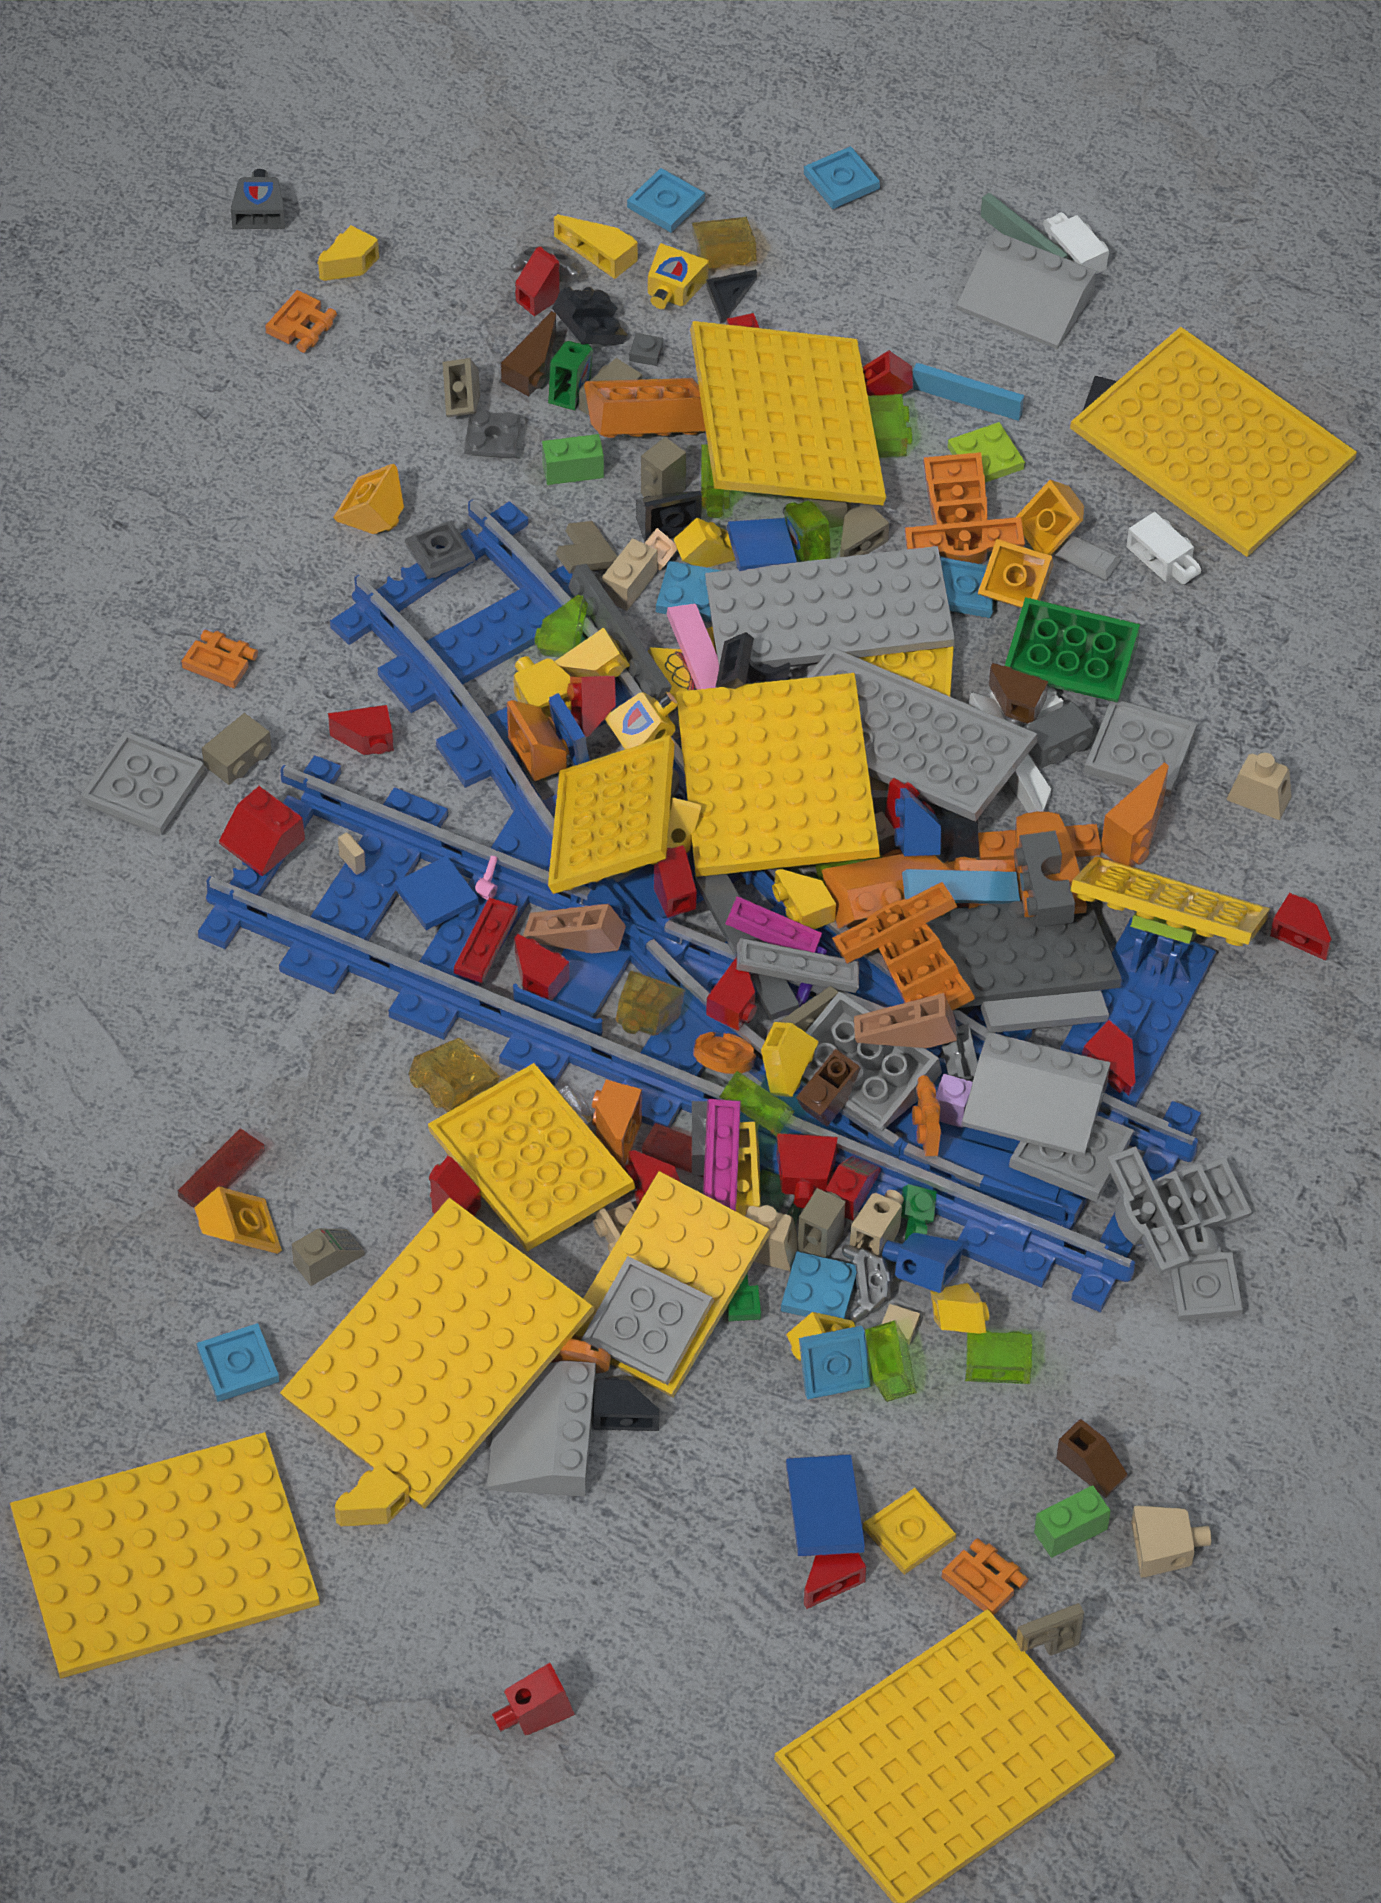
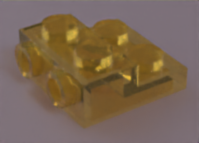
[692,217,757,268]
[408,1037,500,1112]

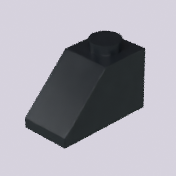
[594,1377,659,1431]

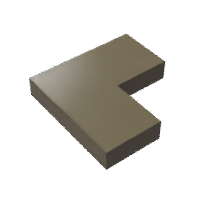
[555,521,617,574]
[1016,1603,1084,1656]

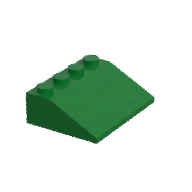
[1004,597,1140,703]

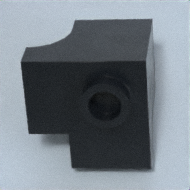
[935,807,979,861]

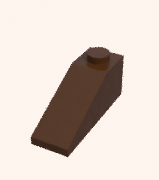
[501,311,557,397]

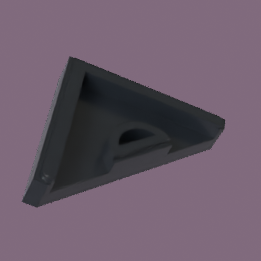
[706,269,757,324]

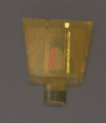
[615,970,685,1036]

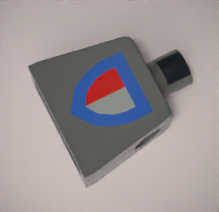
[231,169,285,229]

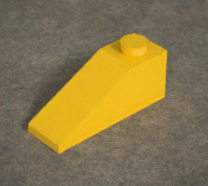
[554,214,638,279]
[736,1121,761,1216]

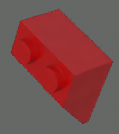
[219,786,305,876]

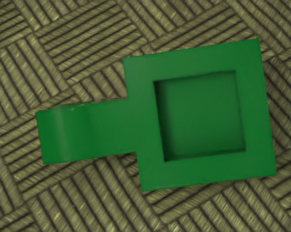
[901,1184,937,1240]
[727,1272,761,1322]

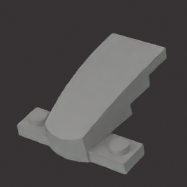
[1105,1146,1252,1274]

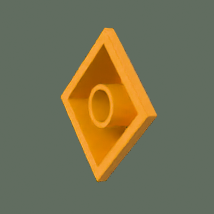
[333,463,404,534]
[1016,480,1084,556]
[978,539,1054,608]
[194,1186,282,1254]

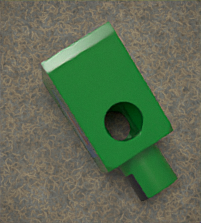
[548,341,593,411]

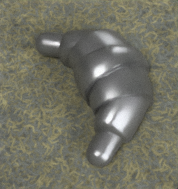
[511,246,579,279]
[842,1245,893,1322]

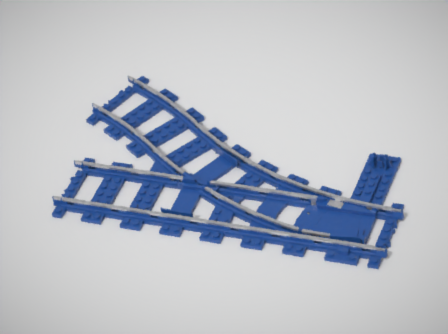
[198,499,1216,1312]

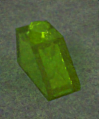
[535,595,588,658]

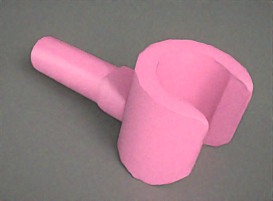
[475,856,498,900]

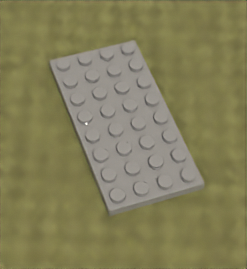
[705,546,955,667]
[807,647,1037,822]

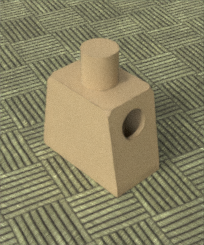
[1227,753,1291,820]
[848,1190,904,1259]
[745,1205,798,1271]
[1131,1506,1211,1578]

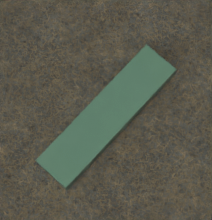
[981,193,1067,259]

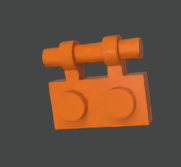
[265,290,337,353]
[182,629,258,689]
[912,1075,941,1156]
[941,1538,1029,1616]

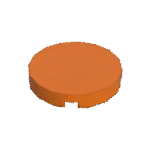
[693,1032,756,1074]
[551,1339,611,1373]

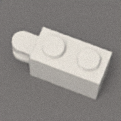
[1043,212,1109,274]
[1126,512,1201,584]

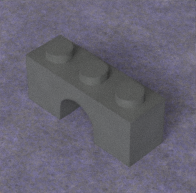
[1014,830,1075,927]

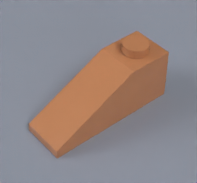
[523,904,626,953]
[854,993,957,1048]

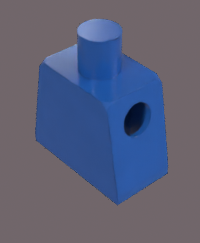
[882,1233,963,1293]

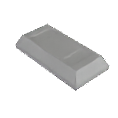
[1056,535,1121,581]

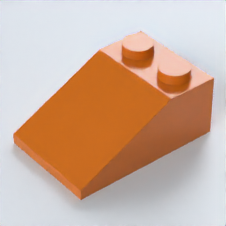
[1101,762,1169,867]

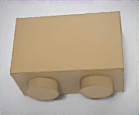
[602,538,658,611]

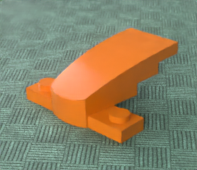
[905,452,1025,564]
[978,811,1101,917]
[832,882,975,1011]

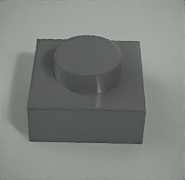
[629,333,663,366]

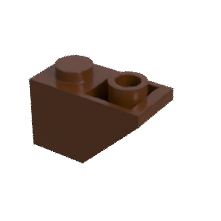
[989,663,1048,724]
[796,1049,861,1127]
[1056,1418,1128,1498]

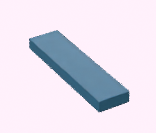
[912,363,1024,421]
[902,869,1020,904]

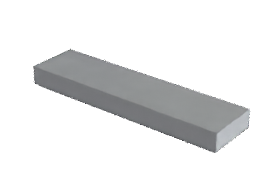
[737,938,859,993]
[981,991,1109,1033]

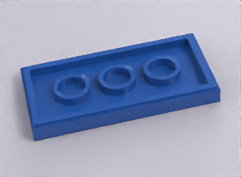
[786,1455,865,1556]

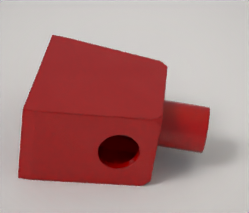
[776,1133,838,1208]
[492,1663,575,1735]

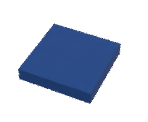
[727,518,797,571]
[549,693,590,766]
[394,856,479,930]

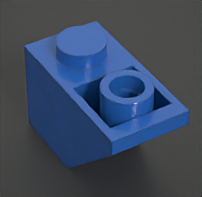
[894,788,941,856]

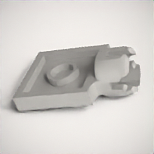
[1169,1226,1243,1321]

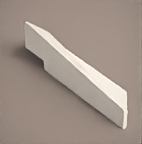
[969,693,1051,813]

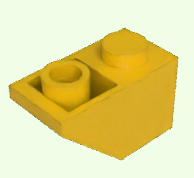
[317,225,379,281]
[673,518,735,568]
[772,869,836,929]
[761,1022,819,1097]
[930,1283,989,1334]
[335,1463,410,1527]

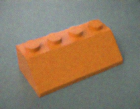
[584,378,706,438]
[821,854,950,929]

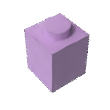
[936,1074,973,1128]

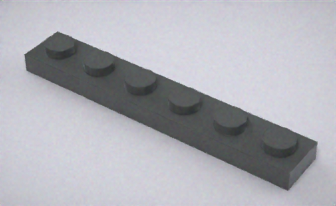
[568,564,672,700]

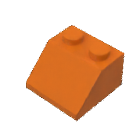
[507,700,569,782]
[592,1079,642,1169]

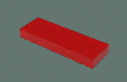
[454,897,518,983]

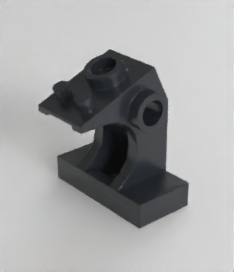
[715,632,792,689]

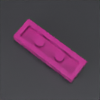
[725,896,822,953]

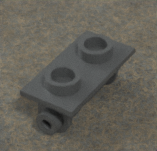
[941,1023,978,1082]

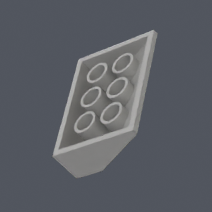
[956,231,1096,349]
[802,991,942,1131]
[961,1032,1110,1157]
[487,1361,596,1497]

